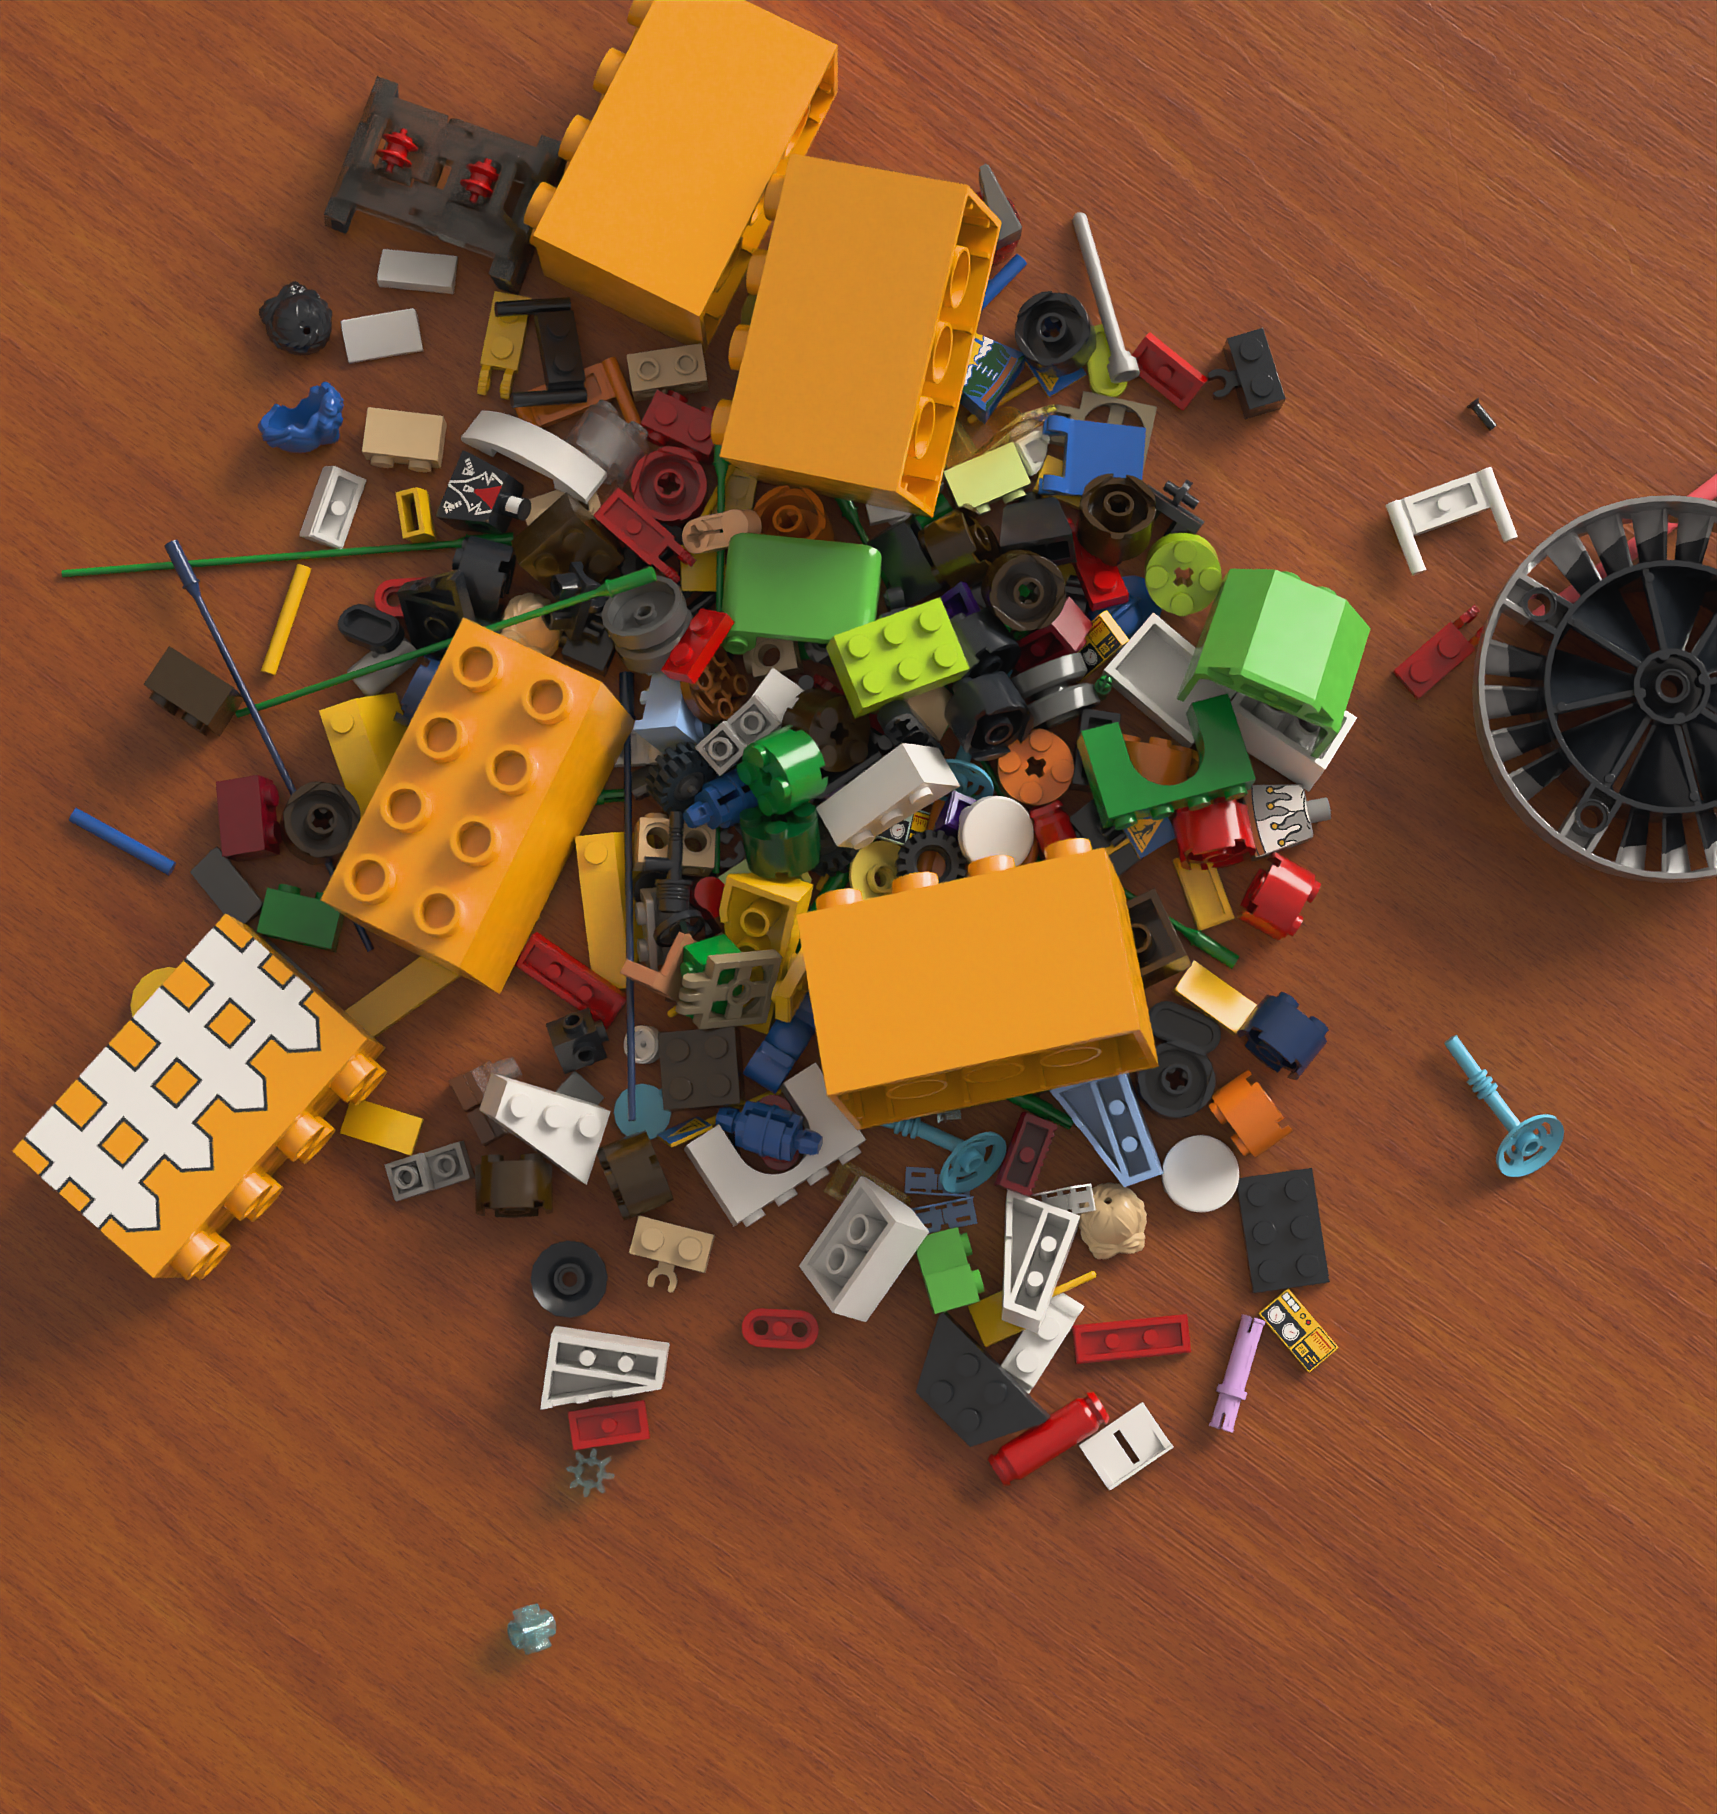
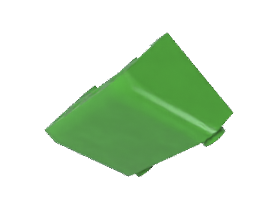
[720,533,882,654]

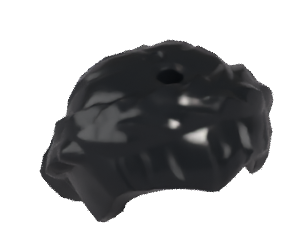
[259,282,332,356]

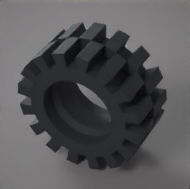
[895,830,967,883]

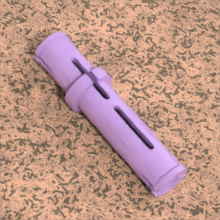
[1209,1314,1265,1433]

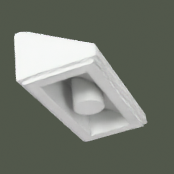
[377,249,458,294]
[341,308,423,364]
[299,466,366,549]

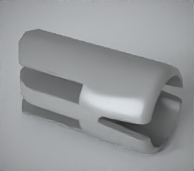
[347,637,418,697]

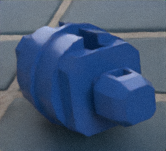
[683,768,758,830]
[716,1100,823,1161]

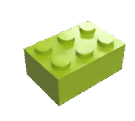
[826,597,970,718]

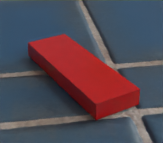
[514,932,627,1030]
[1072,1314,1191,1364]

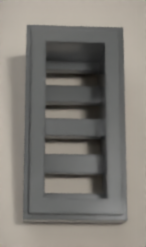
[978,164,1022,251]

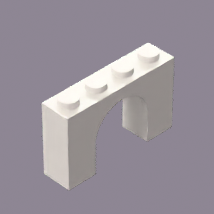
[684,1062,866,1227]

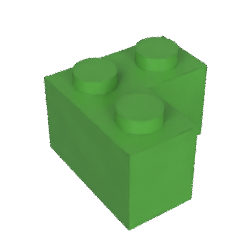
[916,1227,985,1314]

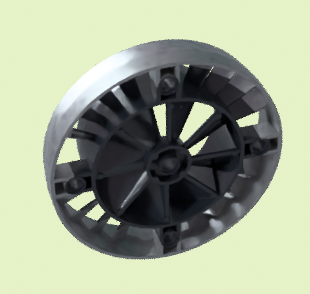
[1472,495,1717,883]

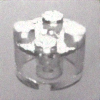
[564,399,650,488]

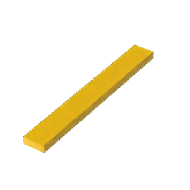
[345,916,541,1038]

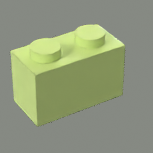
[942,442,1031,516]

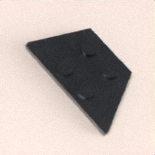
[397,570,476,660]
[916,1311,1051,1447]

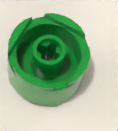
[737,725,827,816]

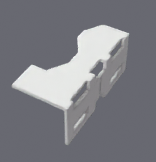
[1032,1184,1096,1214]

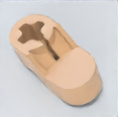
[682,509,762,554]

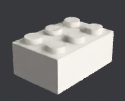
[1102,612,1237,748]

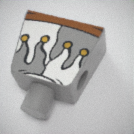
[1239,784,1331,861]

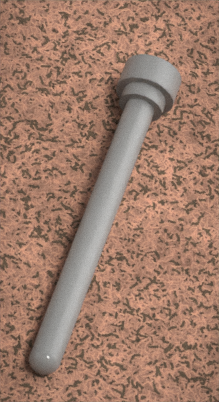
[1072,212,1140,383]

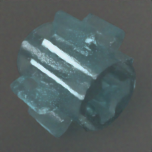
[566,1448,615,1497]
[507,1603,556,1655]

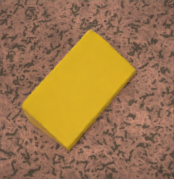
[1172,960,1256,1036]

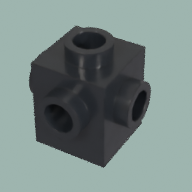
[546,1007,609,1074]

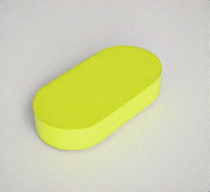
[1086,324,1127,398]

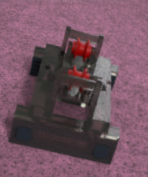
[324,76,567,295]

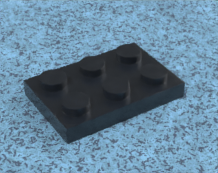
[1236,1168,1330,1293]

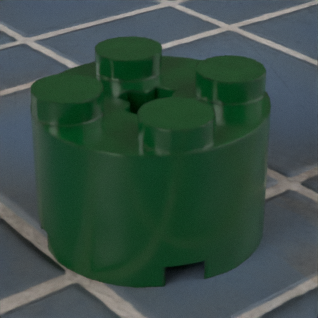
[739,802,821,879]

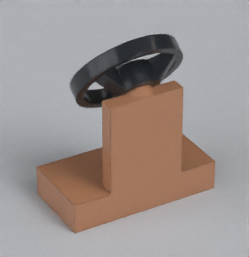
[620,910,705,1002]

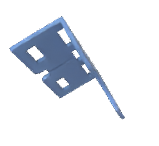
[904,1167,971,1197]
[912,1196,977,1233]

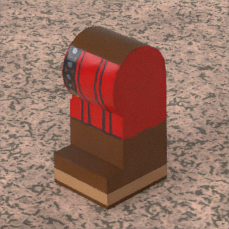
[689,877,725,939]

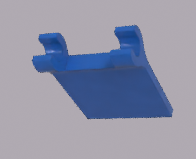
[1038,415,1146,497]

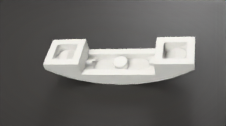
[461,410,607,504]

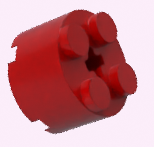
[631,446,708,529]
[1172,797,1256,870]
[1237,851,1321,941]

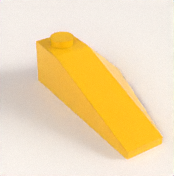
[319,692,407,821]
[575,832,655,989]
[719,873,814,1034]

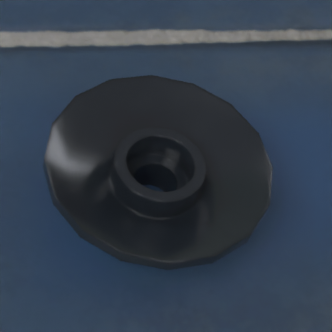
[530,1240,608,1318]

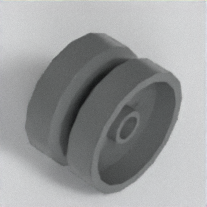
[602,576,694,674]
[1011,653,1101,729]

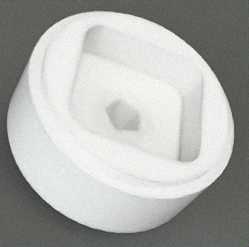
[624,1025,660,1064]

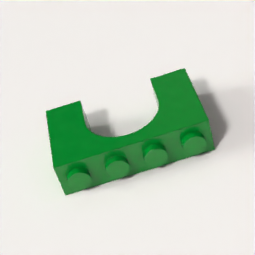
[1076,693,1256,830]

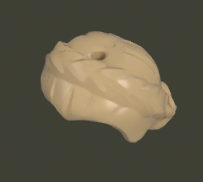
[500,593,564,658]
[1077,1183,1147,1259]

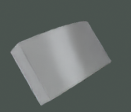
[695,695,782,776]
[385,1141,475,1201]

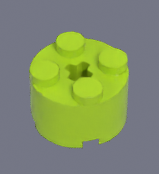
[1144,532,1222,616]

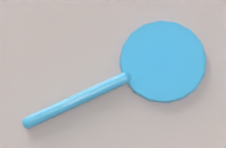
[614,1084,671,1140]

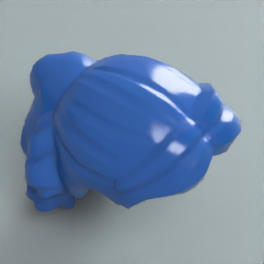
[258,382,344,453]

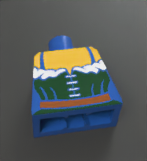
[960,333,1025,424]

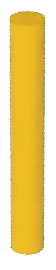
[261,564,311,676]

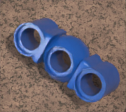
[742,990,816,1094]

